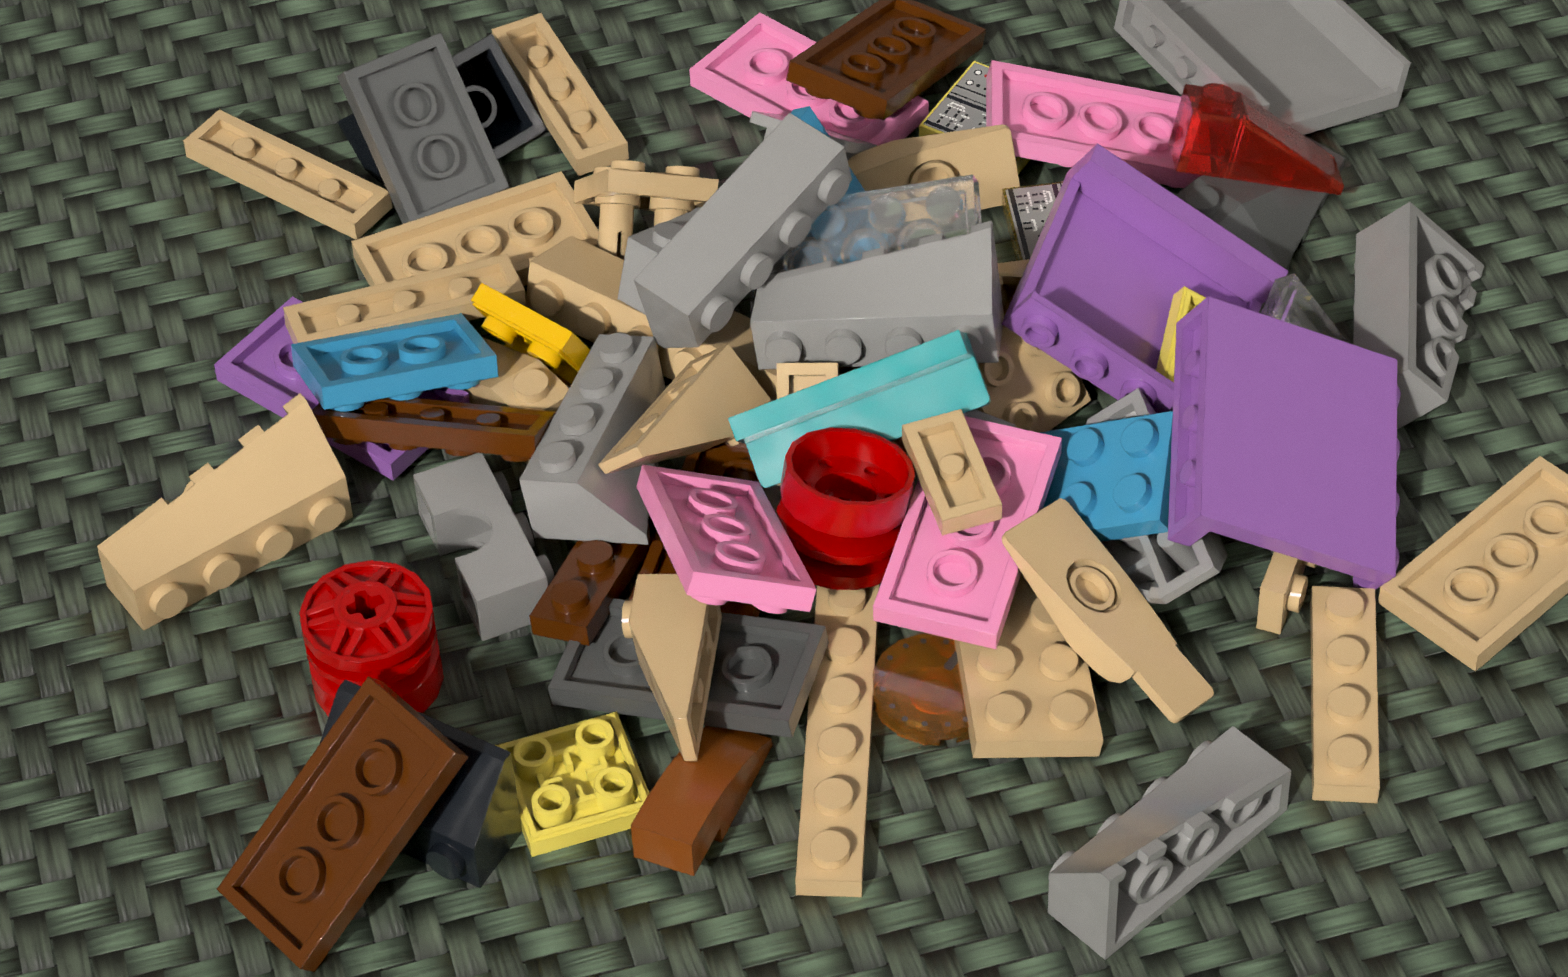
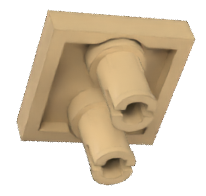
[573,160,719,259]
[976,315,1091,433]

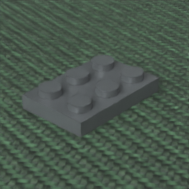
[337,33,509,224]

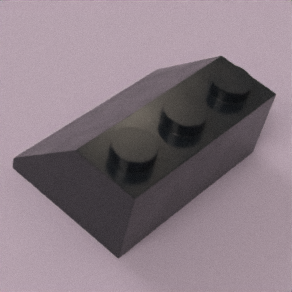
[338,34,547,187]
[319,680,522,888]

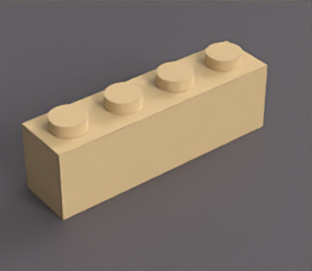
[97,393,353,631]

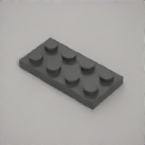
[548,598,829,738]

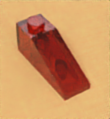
[1169,83,1344,195]

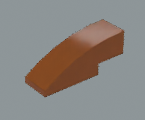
[631,726,772,876]

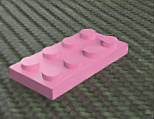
[689,12,929,146]
[986,60,1211,188]
[873,416,1062,649]
[636,464,816,614]

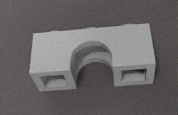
[413,453,554,641]

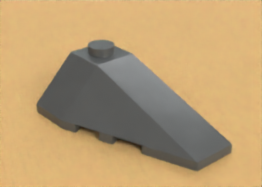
[1176,135,1345,271]

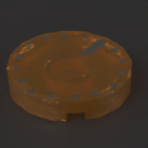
[872,634,970,745]

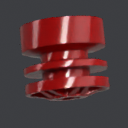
[776,427,915,590]
[299,560,444,717]

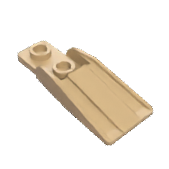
[848,124,1020,226]
[1002,498,1214,723]

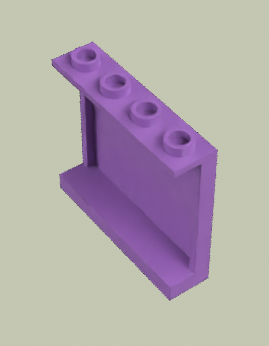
[1001,143,1288,413]
[1168,296,1401,590]

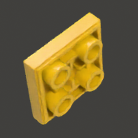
[471,283,590,387]

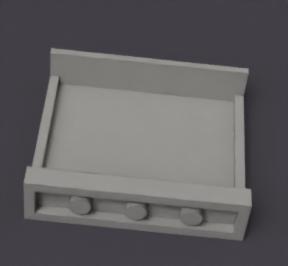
[1114,0,1411,154]

